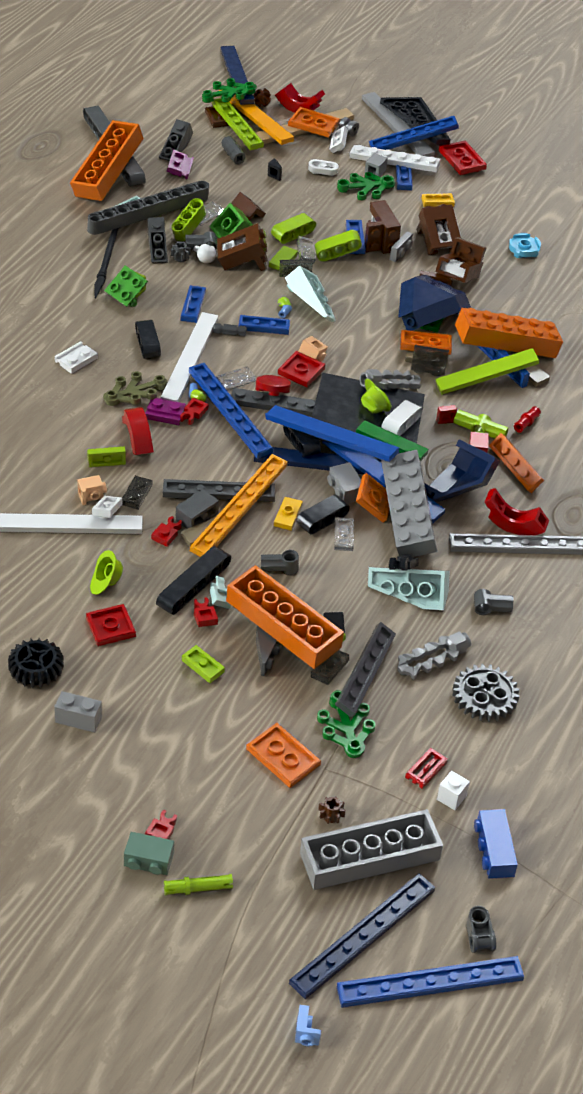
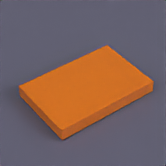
[288,107,340,138]
[400,330,452,355]
[246,723,321,788]

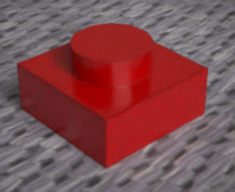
[436,405,457,424]

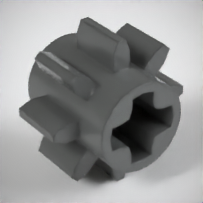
[171,242,191,262]

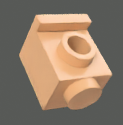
[298,336,328,362]
[77,475,107,505]

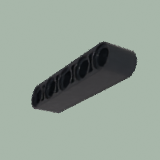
[156,546,232,615]

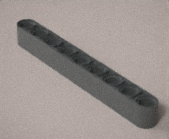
[83,106,146,187]
[87,181,209,235]

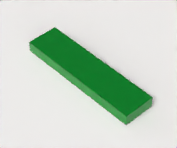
[356,420,429,462]

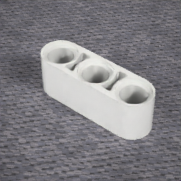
[381,400,422,436]

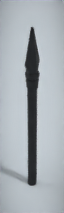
[94,228,119,299]

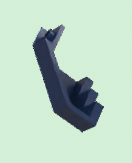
[398,275,471,331]
[425,439,500,503]

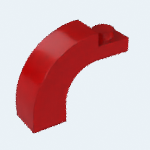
[275,83,325,113]
[122,407,154,455]
[484,488,549,535]

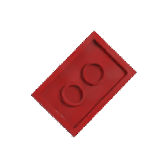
[439,140,487,175]

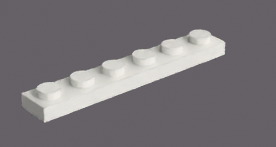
[350,145,441,172]

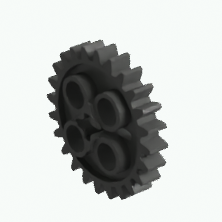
[452,664,520,722]

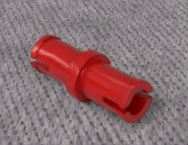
[513,406,541,433]

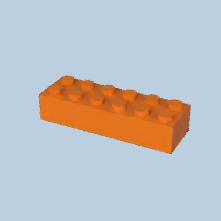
[70,120,144,201]
[455,308,563,358]
[226,565,344,669]

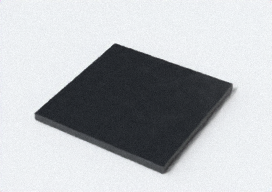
[307,373,425,454]

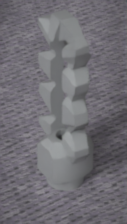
[359,369,421,389]
[398,631,471,680]

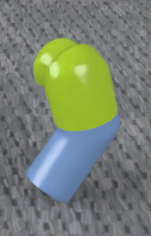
[278,297,292,318]
[189,383,207,402]

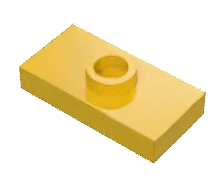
[421,193,455,207]
[274,497,303,531]

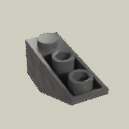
[159,119,193,161]
[147,217,168,263]
[256,626,281,676]

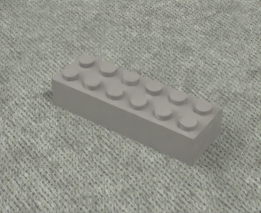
[381,450,438,557]
[300,809,443,890]

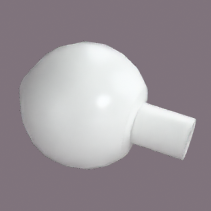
[194,244,217,263]

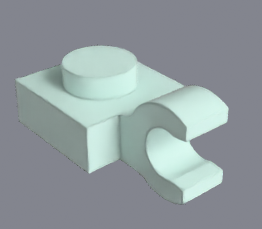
[210,576,232,609]

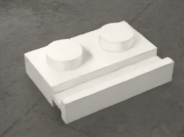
[55,341,98,374]

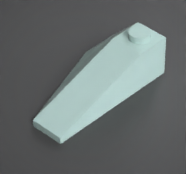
[285,266,335,322]
[368,567,450,610]

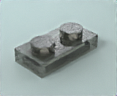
[279,259,313,277]
[122,475,153,510]
[311,650,349,685]

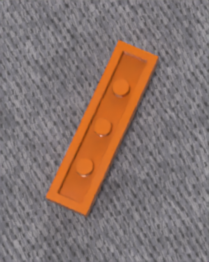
[488,433,544,493]

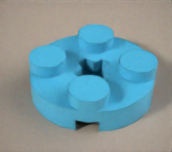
[509,233,541,258]

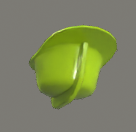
[361,379,391,413]
[90,550,123,595]

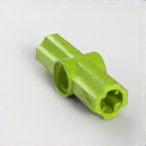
[453,409,509,439]

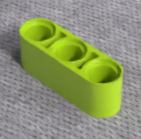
[171,198,206,242]
[271,213,316,244]
[315,230,362,262]

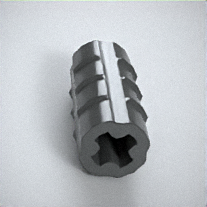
[221,136,246,164]

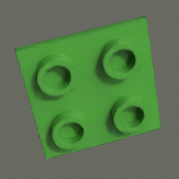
[104,265,148,307]

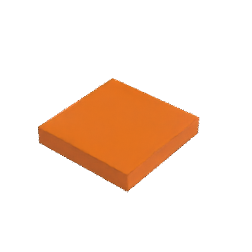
[356,473,390,523]

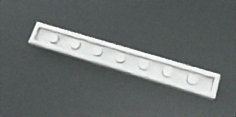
[161,312,218,402]
[0,513,142,534]

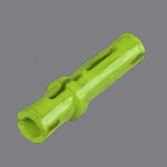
[164,874,233,896]

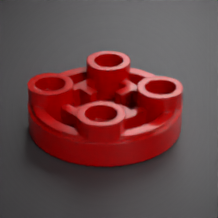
[255,375,291,396]

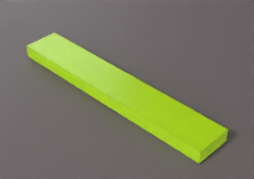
[212,97,264,151]
[435,348,539,395]

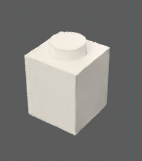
[437,771,470,810]

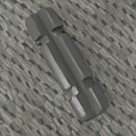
[213,323,247,336]

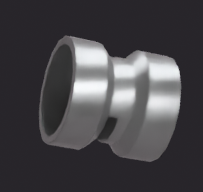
[339,117,359,136]

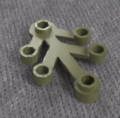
[103,371,167,406]

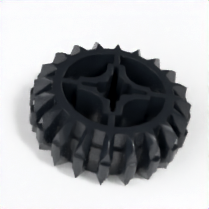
[8,637,64,688]

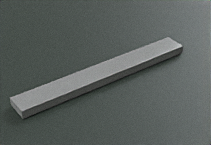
[362,92,435,157]
[449,533,583,555]

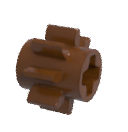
[253,88,271,107]
[318,796,346,824]

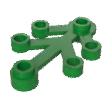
[202,78,257,103]
[337,172,395,201]
[317,690,376,758]

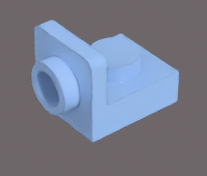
[295,1005,321,1046]

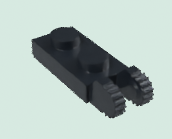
[389,554,419,570]

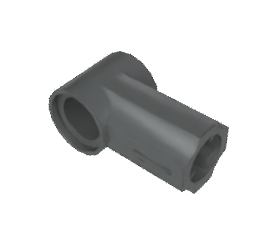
[186,232,217,249]
[261,550,299,575]
[474,589,514,615]

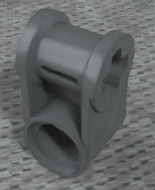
[466,906,496,953]

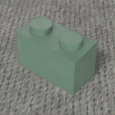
[124,832,174,875]

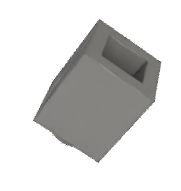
[365,153,388,177]

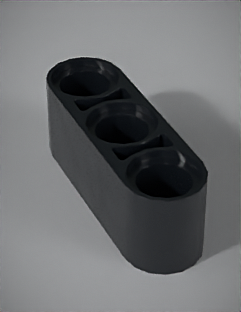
[135,320,161,359]
[283,425,321,457]
[296,494,350,535]

